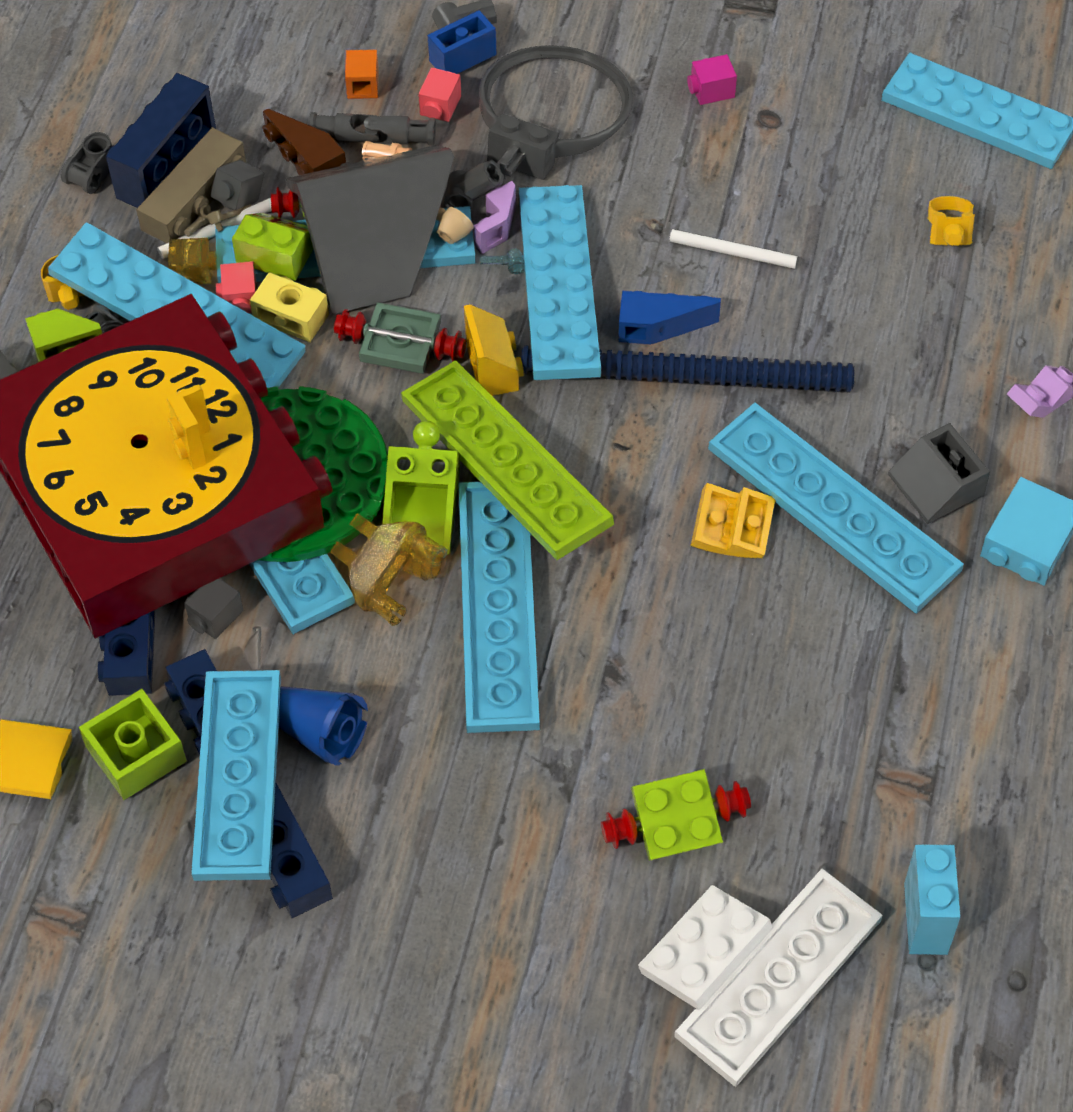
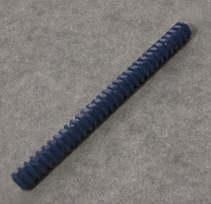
[521,345,854,393]

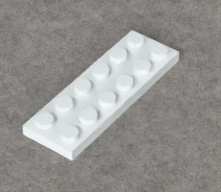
[675,869,883,1087]

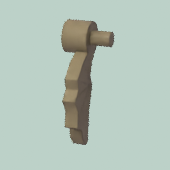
[207,204,251,232]

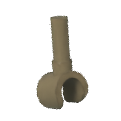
[184,205,211,237]

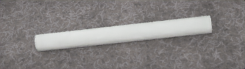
[157,198,272,259]
[670,229,798,269]

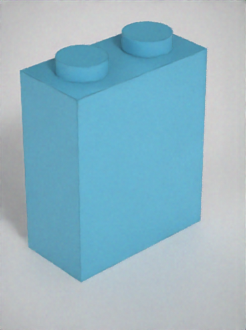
[980,477,1073,586]
[904,845,960,955]

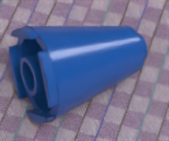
[278,686,368,766]

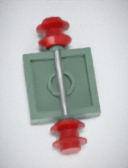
[334,302,467,374]

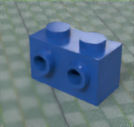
[427,10,497,74]

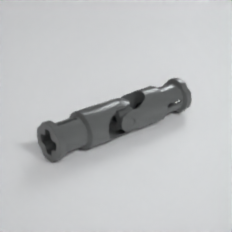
[309,112,436,146]

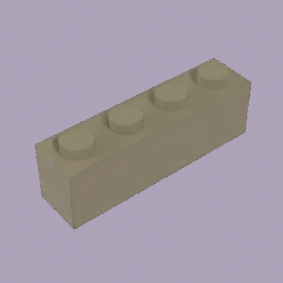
[136,127,246,243]

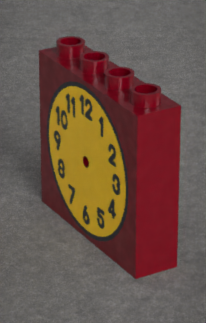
[0,294,332,639]

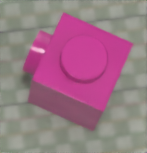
[687,54,737,105]

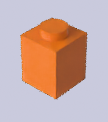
[345,50,379,99]

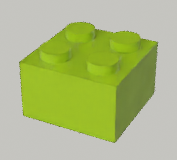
[79,689,187,800]

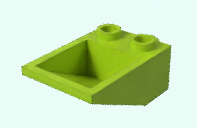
[380,421,460,555]

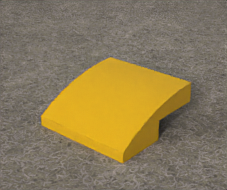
[690,483,775,558]
[0,719,72,799]

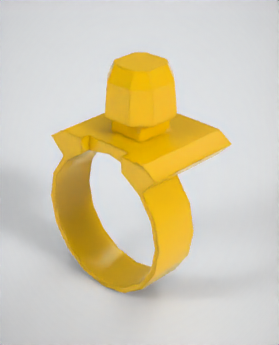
[927,196,975,246]
[41,255,85,310]

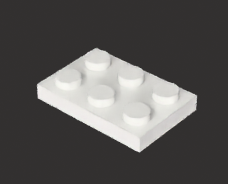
[638,885,773,1010]

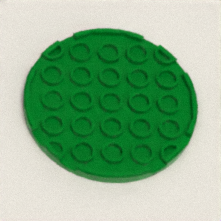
[258,386,388,562]

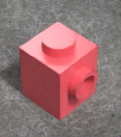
[419,67,461,122]
[216,261,257,313]

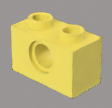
[250,272,329,343]

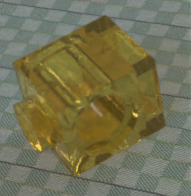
[168,238,217,284]

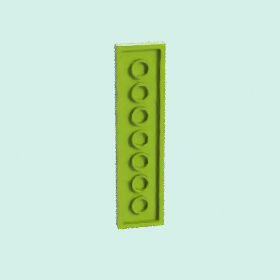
[401,360,614,560]

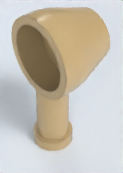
[436,207,474,244]

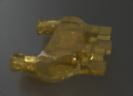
[330,513,447,626]

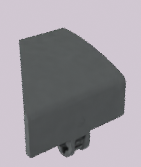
[286,145,454,314]

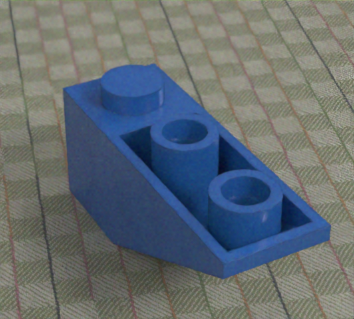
[618,291,721,345]

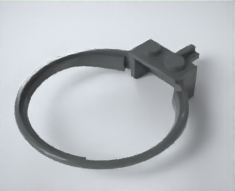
[479,45,633,180]

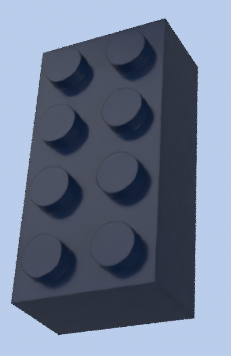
[106,73,216,208]

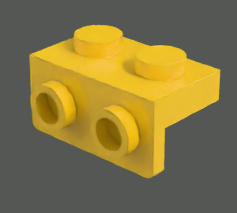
[167,384,211,470]

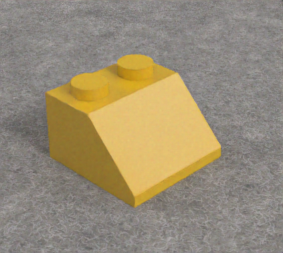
[464,304,524,396]

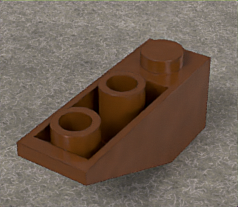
[262,109,346,175]

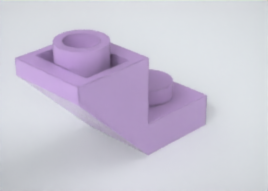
[474,181,516,254]
[1007,365,1073,418]

